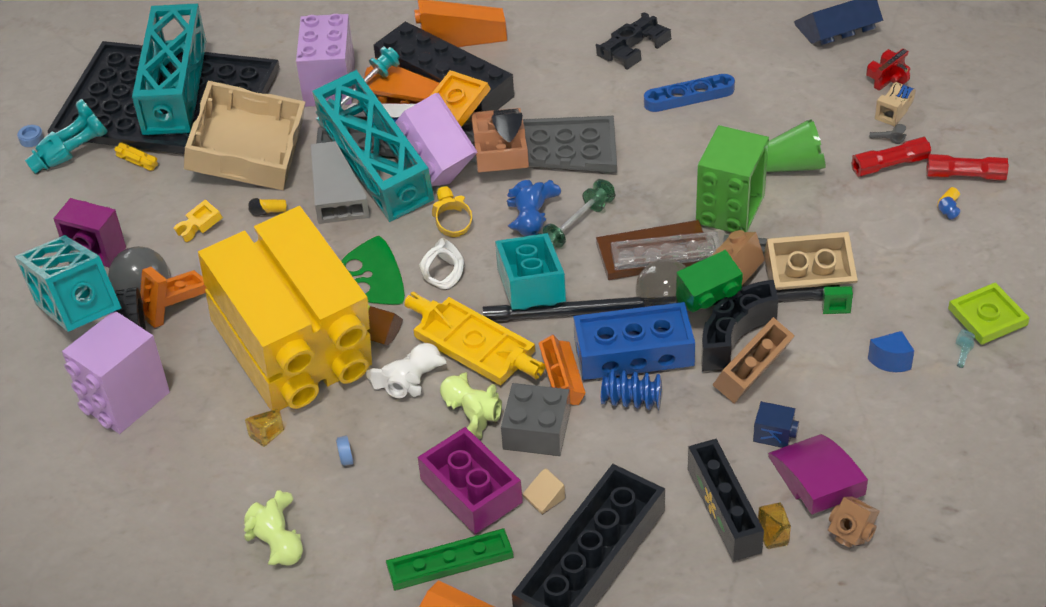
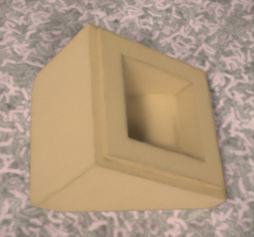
[523,468,565,514]

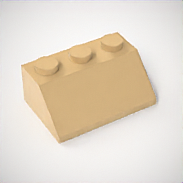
[764,232,858,290]

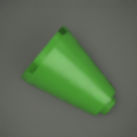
[767,119,826,172]

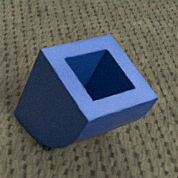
[868,331,914,372]

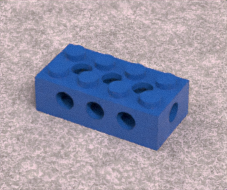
[573,302,695,380]

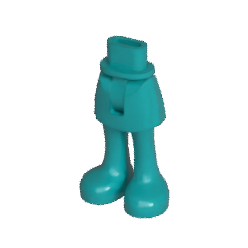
[25,99,108,174]

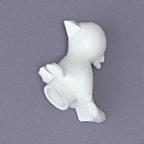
[366,343,446,398]

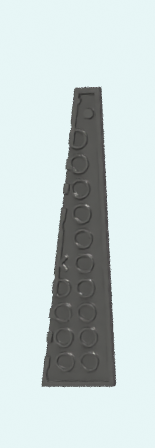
[316,115,617,173]

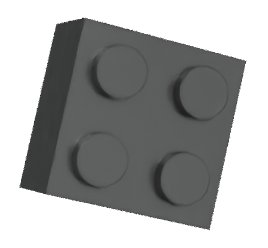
[501,383,570,456]

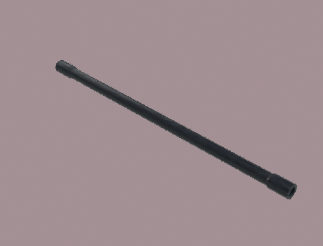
[483,285,840,322]

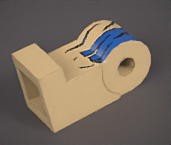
[875,82,916,127]

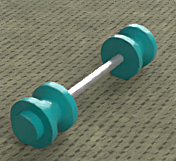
[316,47,400,126]

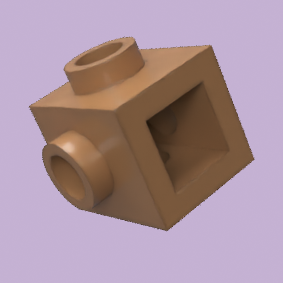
[828,496,880,547]

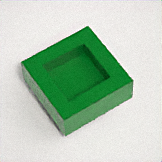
[822,286,853,314]

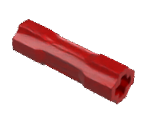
[851,137,932,177]
[926,154,1009,181]

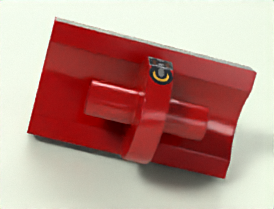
[866,48,910,91]

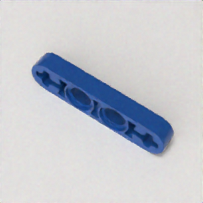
[644,74,735,112]

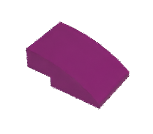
[768,434,868,515]

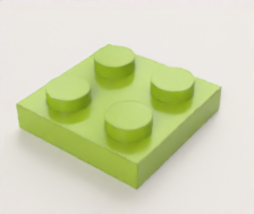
[948,282,1030,345]

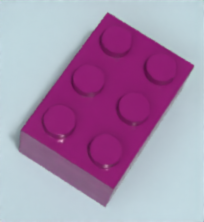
[417,427,523,534]

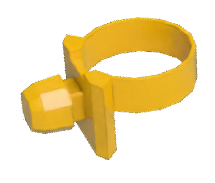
[432,186,472,237]

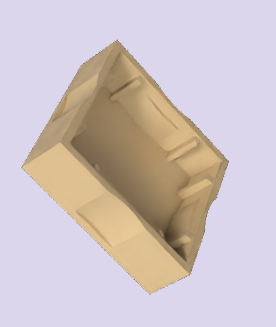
[184,81,305,190]

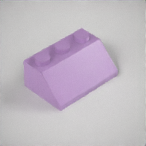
[395,93,477,186]

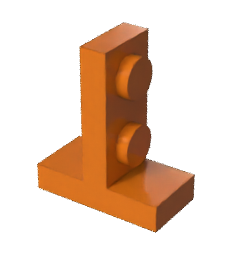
[140,267,207,328]

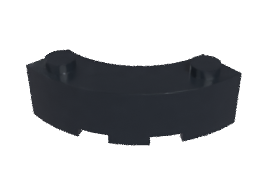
[701,280,779,371]

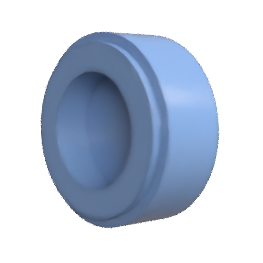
[17,125,44,147]
[336,435,353,466]

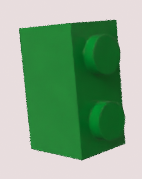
[675,249,743,312]

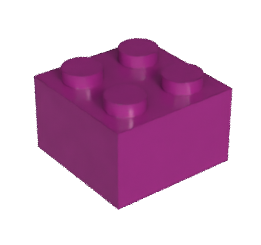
[53,198,126,268]

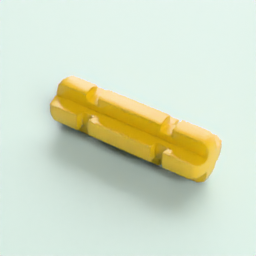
[114,143,158,171]

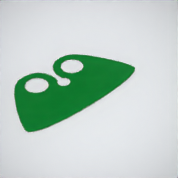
[341,236,405,305]

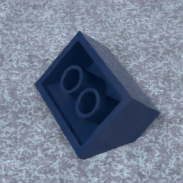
[794,0,884,46]

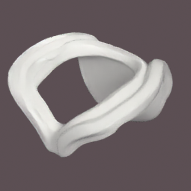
[419,238,464,289]

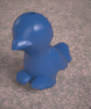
[506,180,561,236]

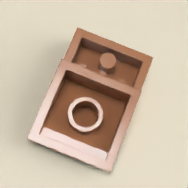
[471,108,529,173]

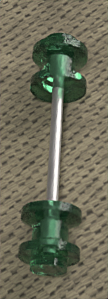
[536,179,616,249]

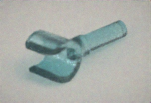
[956,329,975,368]

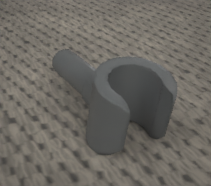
[869,124,907,144]

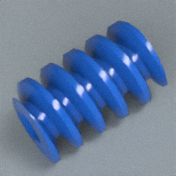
[601,369,662,411]

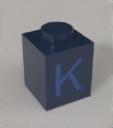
[753,401,799,448]

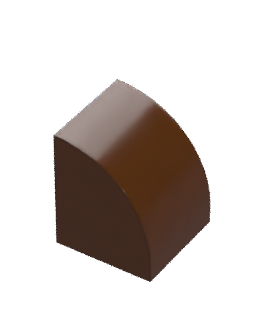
[367,306,403,345]

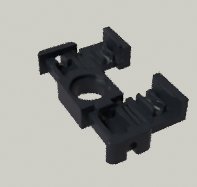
[595,12,672,70]

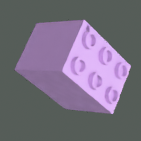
[296,13,355,107]
[62,311,170,434]

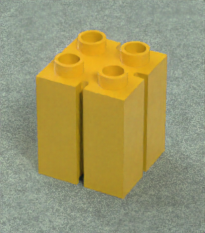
[198,205,372,414]

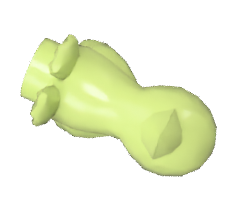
[440,372,502,439]
[244,490,303,566]

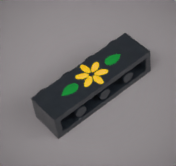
[687,438,764,562]

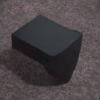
[491,108,523,142]

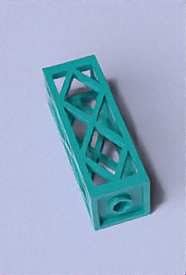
[132,3,207,135]
[312,70,434,222]
[14,235,121,332]

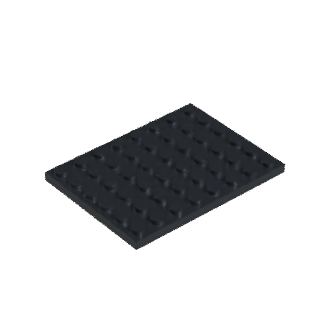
[47,41,280,154]

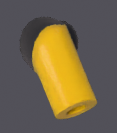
[248,198,287,216]

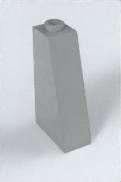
[311,141,370,224]

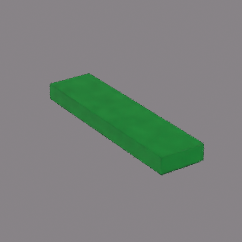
[386,528,514,591]

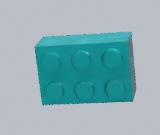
[495,233,566,310]

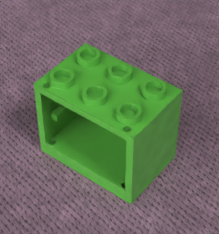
[696,125,769,232]

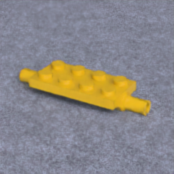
[404,291,545,386]

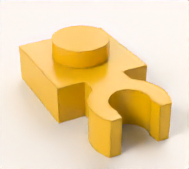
[174,199,223,242]

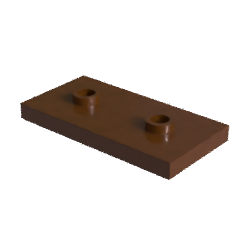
[596,220,712,280]

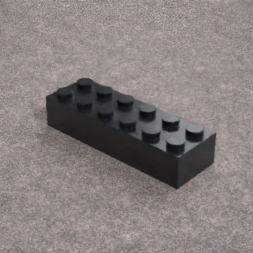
[373,21,514,112]
[512,463,665,607]

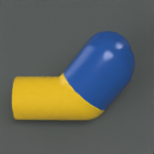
[937,187,960,219]

